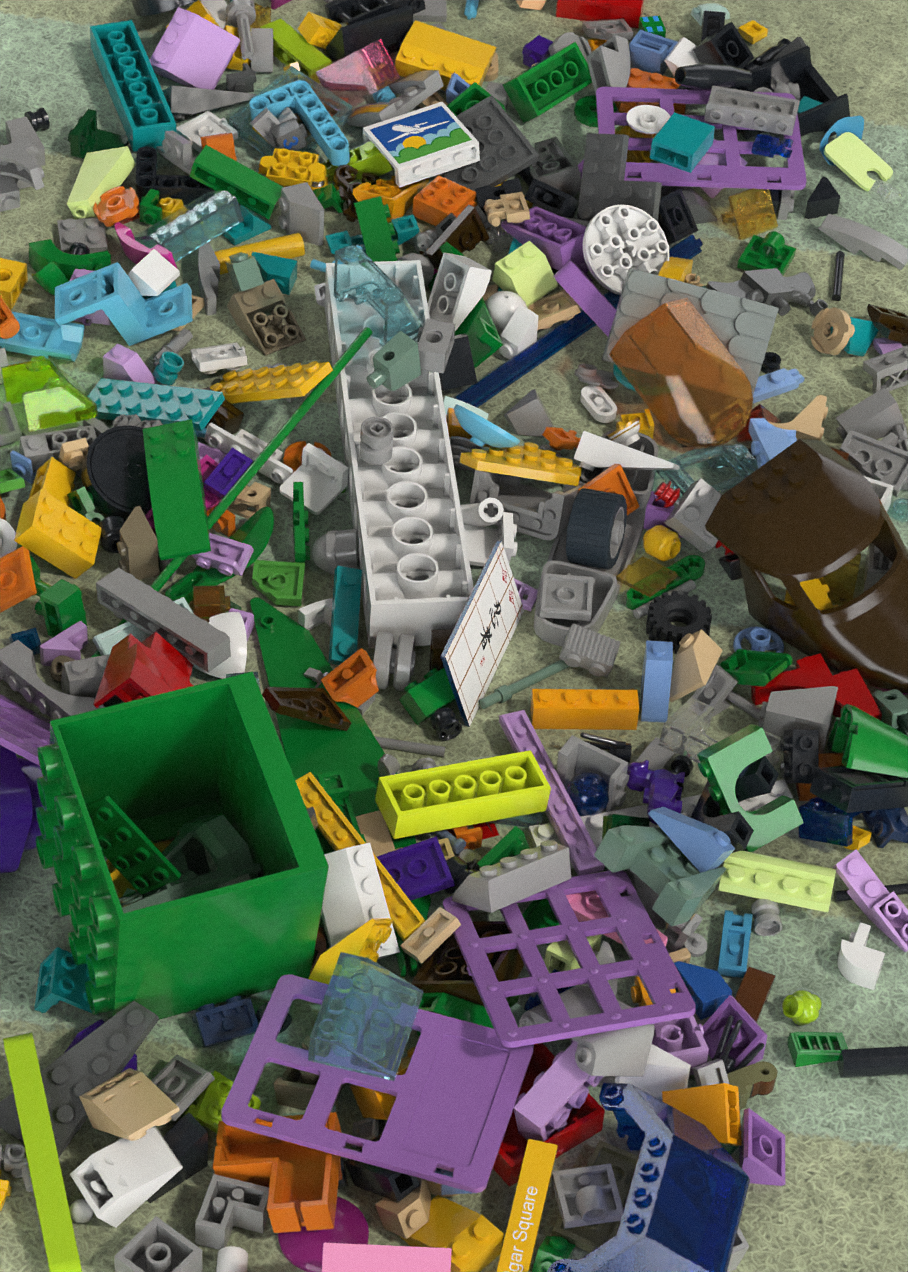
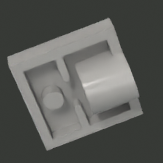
[552,1163,624,1229]

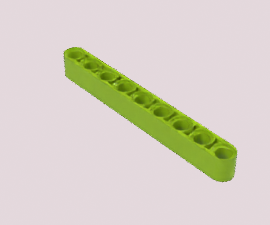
[3,1032,82,1272]

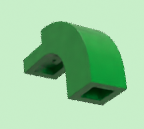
[29,239,111,281]

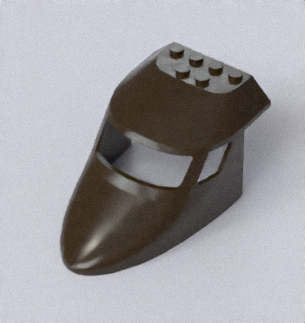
[705,439,908,693]

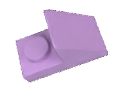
[40,621,88,667]

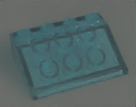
[134,190,244,262]
[308,952,423,1081]

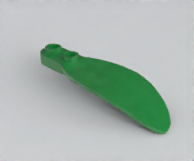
[165,506,274,604]

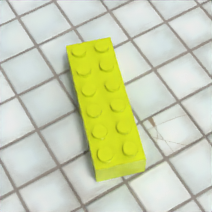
[375,750,551,839]

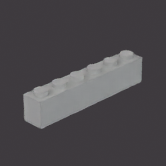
[96,567,231,672]

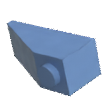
[648,807,735,873]

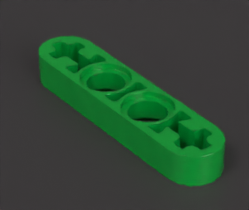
[626,555,705,610]

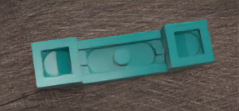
[325,214,420,256]

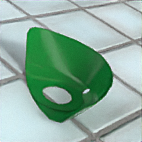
[31,262,69,296]

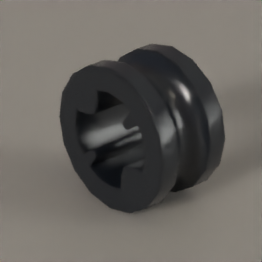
[761,352,781,374]

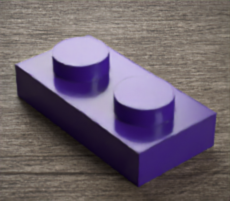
[203,447,253,499]

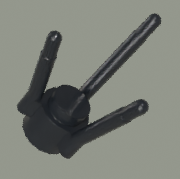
[580,732,632,765]
[711,1015,764,1074]

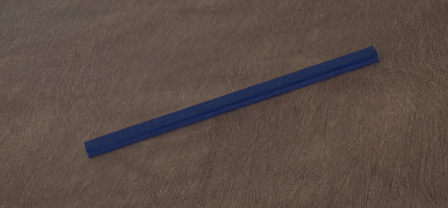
[454,234,703,408]

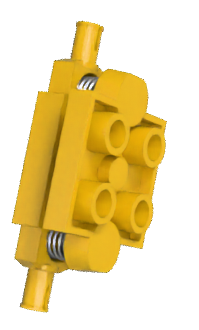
[258,148,339,191]

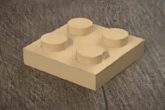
[527,289,581,330]

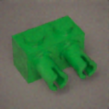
[34,579,88,638]

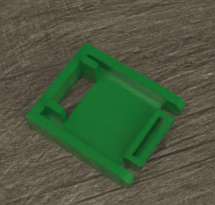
[718,649,793,687]

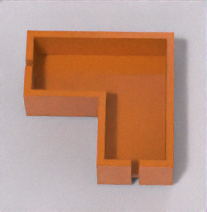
[213,1112,342,1233]

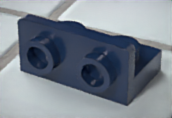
[192,996,259,1048]

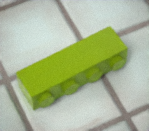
[260,18,333,87]

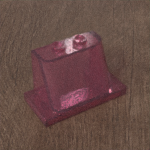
[315,39,400,95]

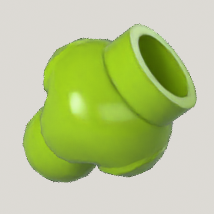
[782,990,822,1026]

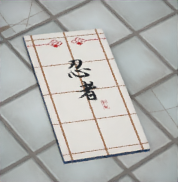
[440,541,524,727]

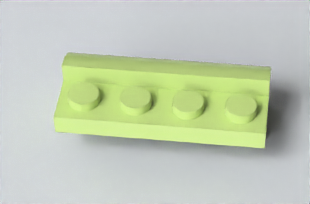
[719,851,836,912]

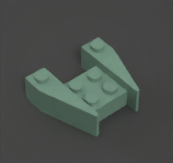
[594,825,726,927]

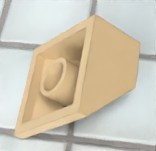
[669,629,723,702]

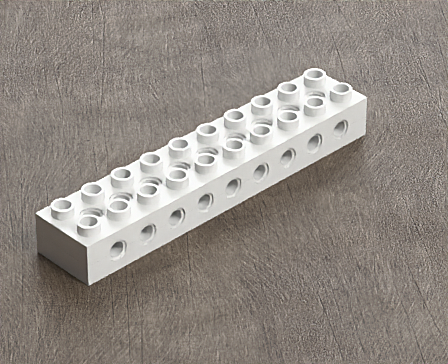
[325,260,475,649]

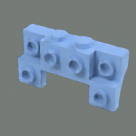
[748,418,797,468]

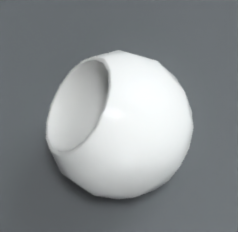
[485,291,527,336]

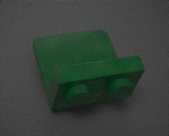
[68,109,129,159]

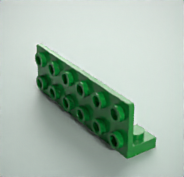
[428,241,503,368]

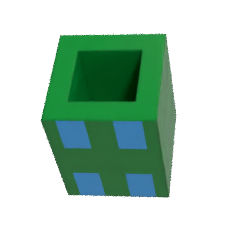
[638,16,666,38]

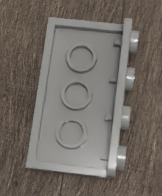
[704,86,800,136]

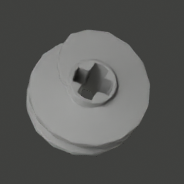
[449,436,482,473]

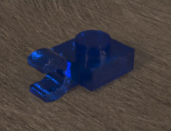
[751,134,793,158]

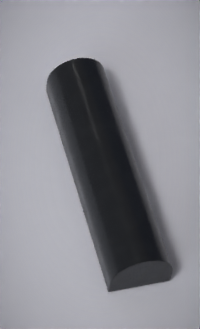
[837,1046,908,1078]

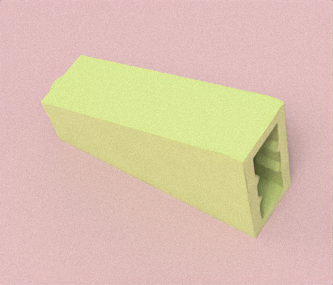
[67,146,136,219]

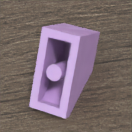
[103,344,157,384]

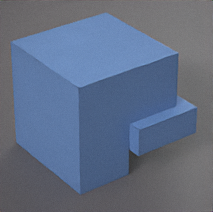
[629,30,678,75]

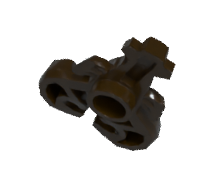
[333,165,381,222]

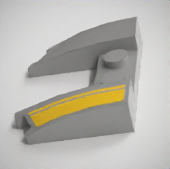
[346,70,444,127]

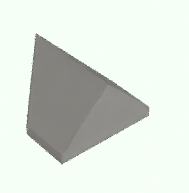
[504,389,554,437]

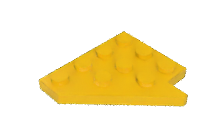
[460,443,582,486]

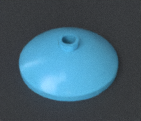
[454,404,520,448]

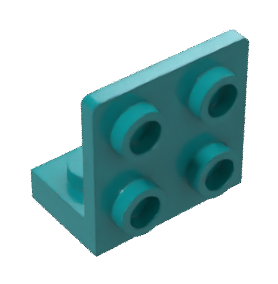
[34,947,99,1015]

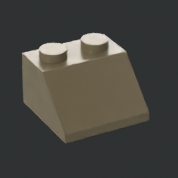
[117,506,159,580]

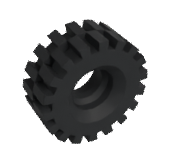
[646,591,712,654]

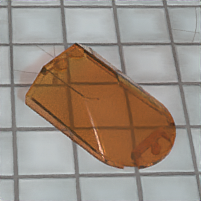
[609,298,753,448]

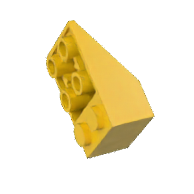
[309,918,393,993]

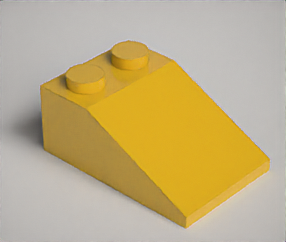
[398,1195,504,1272]

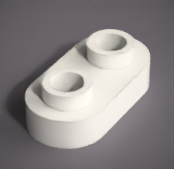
[580,385,617,423]

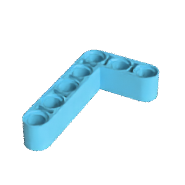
[249,80,350,167]

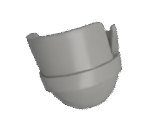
[312,529,359,575]

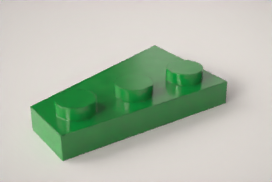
[292,482,310,563]

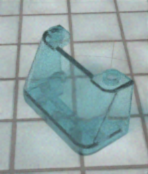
[334,246,422,347]

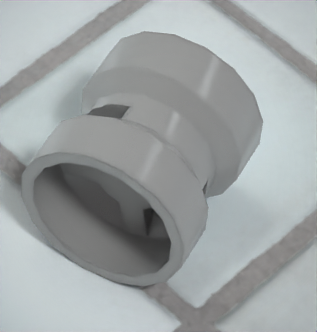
[751,899,782,936]

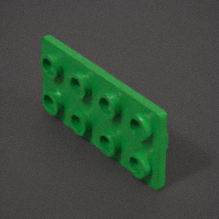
[86,795,181,894]

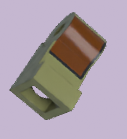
[727,1061,778,1110]

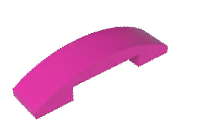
[114,222,177,268]

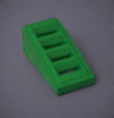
[787,1032,848,1067]

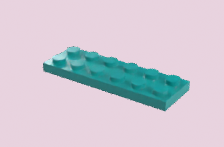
[78,378,225,431]

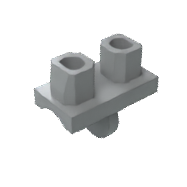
[663,914,707,957]

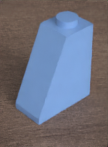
[641,640,673,723]

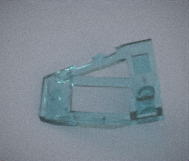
[656,444,758,498]

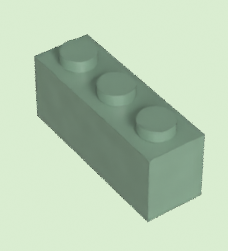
[225,252,264,292]

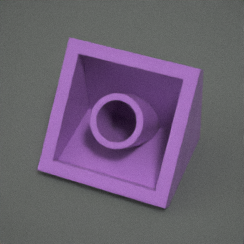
[702,995,768,1067]
[739,1108,785,1186]

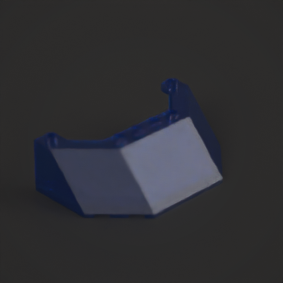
[547,1083,750,1272]

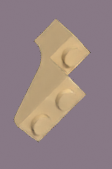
[768,395,828,441]

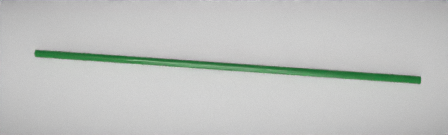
[90,327,373,658]

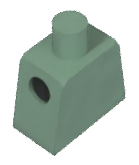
[366,331,421,391]
[871,689,908,736]

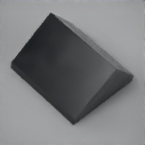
[658,189,699,244]
[439,333,478,391]

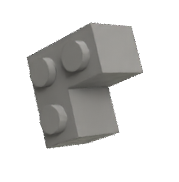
[195,1174,269,1250]

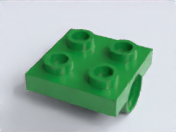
[737,231,796,275]

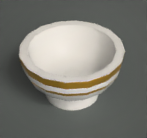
[607,418,640,446]

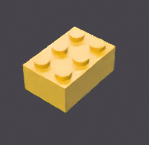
[14,489,101,579]

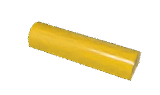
[214,233,305,274]

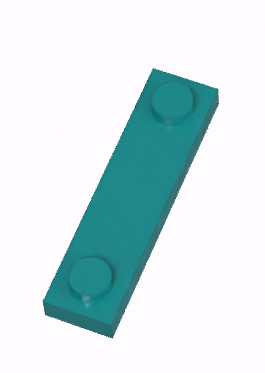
[328,565,362,665]

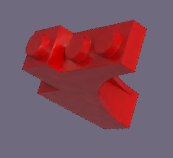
[751,653,882,721]

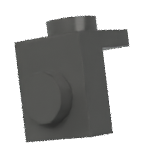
[226,63,256,93]

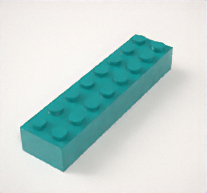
[90,20,176,152]

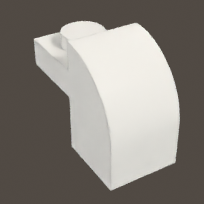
[837,922,885,990]

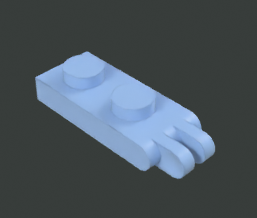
[750,368,805,403]

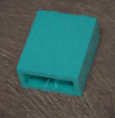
[650,112,715,173]

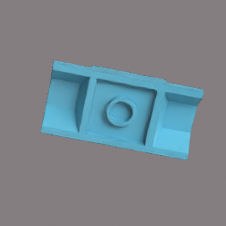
[0,312,85,362]

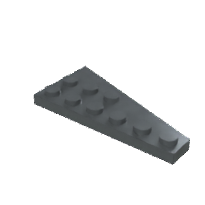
[0,1001,159,1158]

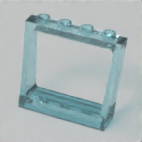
[229,66,353,156]

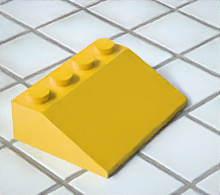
[394,20,497,91]

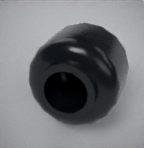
[98,516,126,553]

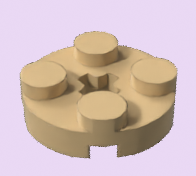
[811,307,855,356]

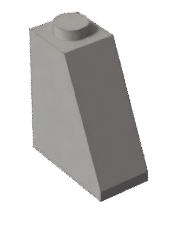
[836,387,907,440]

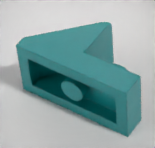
[221,205,272,245]

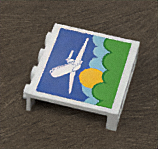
[363,102,480,188]

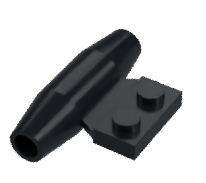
[675,63,752,105]

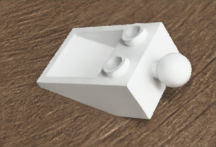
[598,1044,691,1100]
[69,1126,183,1228]

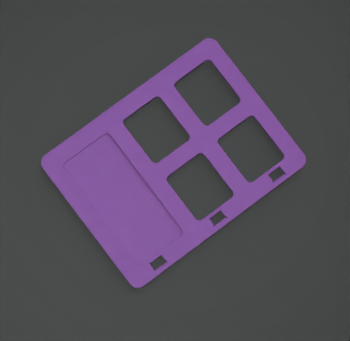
[221,975,534,1193]

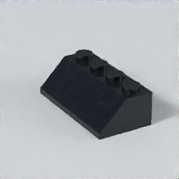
[325,5,413,71]

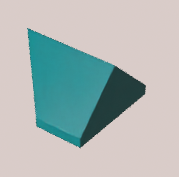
[830,317,878,356]

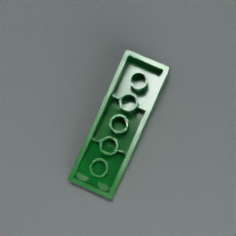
[143,419,211,561]

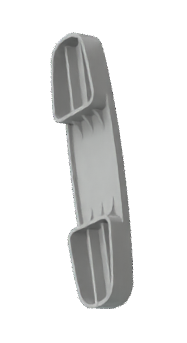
[533,430,658,646]

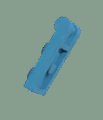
[717,910,753,978]

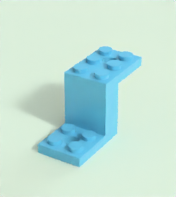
[55,262,193,346]

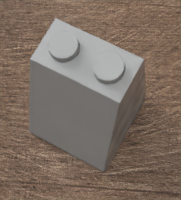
[60,654,123,707]
[758,686,838,754]

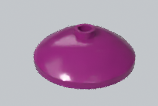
[278,1196,369,1272]

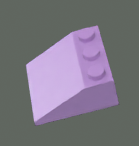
[149,7,241,90]

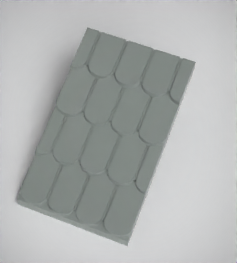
[602,268,779,400]

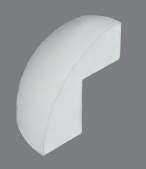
[189,612,247,679]

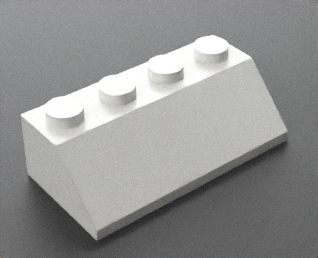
[321,843,400,959]

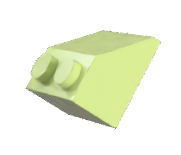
[492,240,558,307]

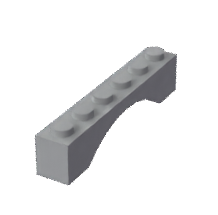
[0,640,105,720]

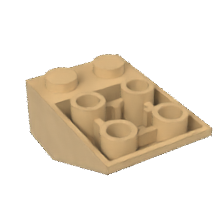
[79,1068,180,1141]

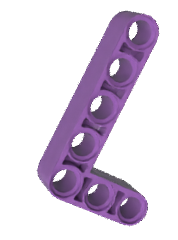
[553,260,616,337]

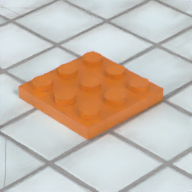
[619,68,686,115]

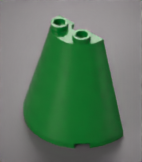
[827,704,908,778]

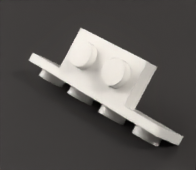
[205,423,293,485]

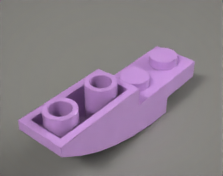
[833,850,908,953]

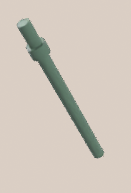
[479,660,570,709]

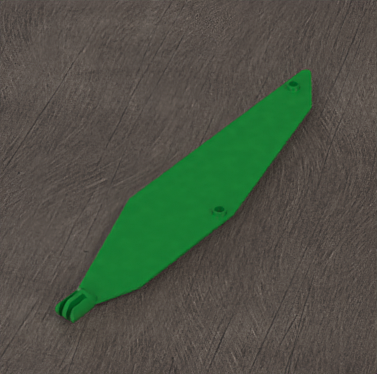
[250,597,431,978]

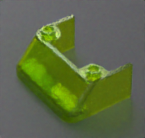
[1,356,98,432]

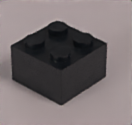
[692,22,755,69]

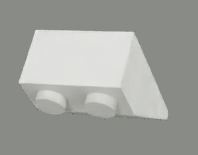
[428,253,492,331]

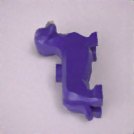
[626,760,685,825]

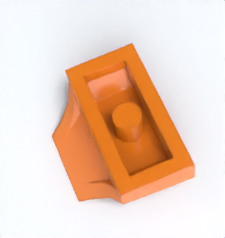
[321,648,379,708]

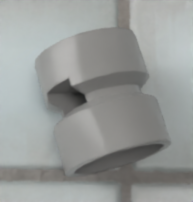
[360,417,394,465]

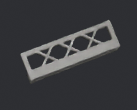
[863,345,908,393]

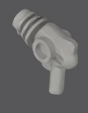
[0,1143,33,1192]

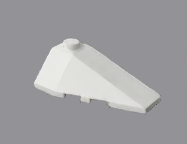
[573,431,680,471]

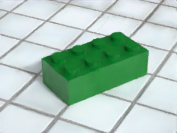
[502,42,592,123]

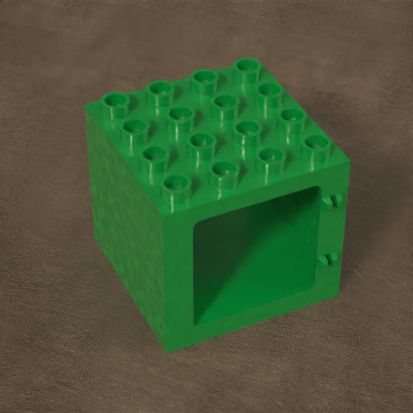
[36,671,329,1020]

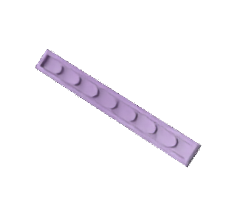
[499,710,604,876]

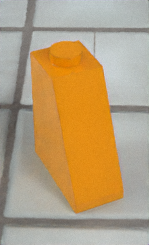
[660,1083,742,1146]

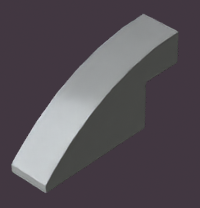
[586,35,631,103]

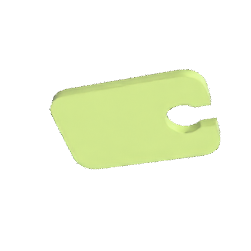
[824,132,893,191]

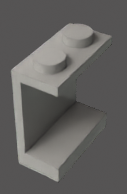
[556,735,629,812]

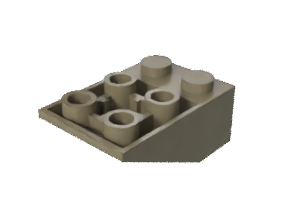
[227,279,306,356]

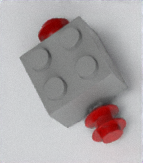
[654,478,734,556]

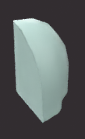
[691,3,730,26]

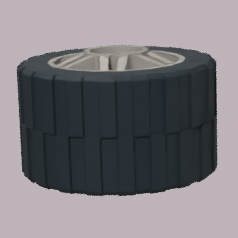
[566,488,627,570]

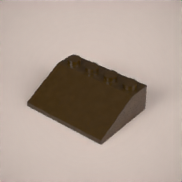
[410,921,529,1007]

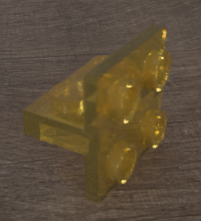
[721,188,778,240]

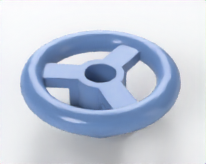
[733,626,784,653]

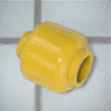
[643,525,681,562]

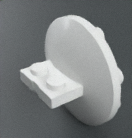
[583,205,669,295]

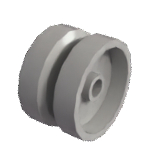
[373,631,416,691]

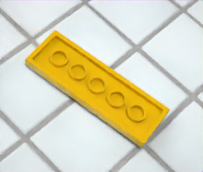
[209,361,333,404]

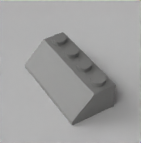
[452,840,571,913]

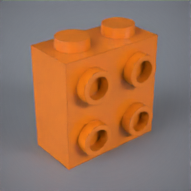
[413,175,477,226]

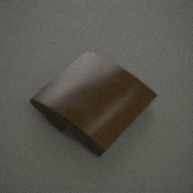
[867,304,908,344]

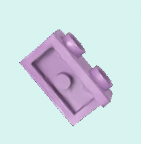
[192,533,254,576]

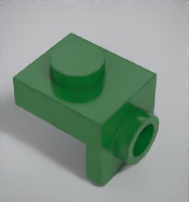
[313,183,345,213]
[139,189,162,227]
[532,1235,576,1272]

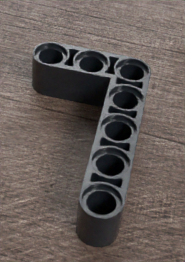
[135,146,241,206]

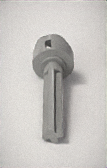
[226,0,256,60]

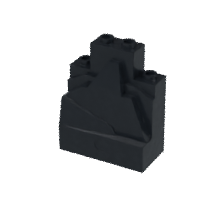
[736,45,850,143]

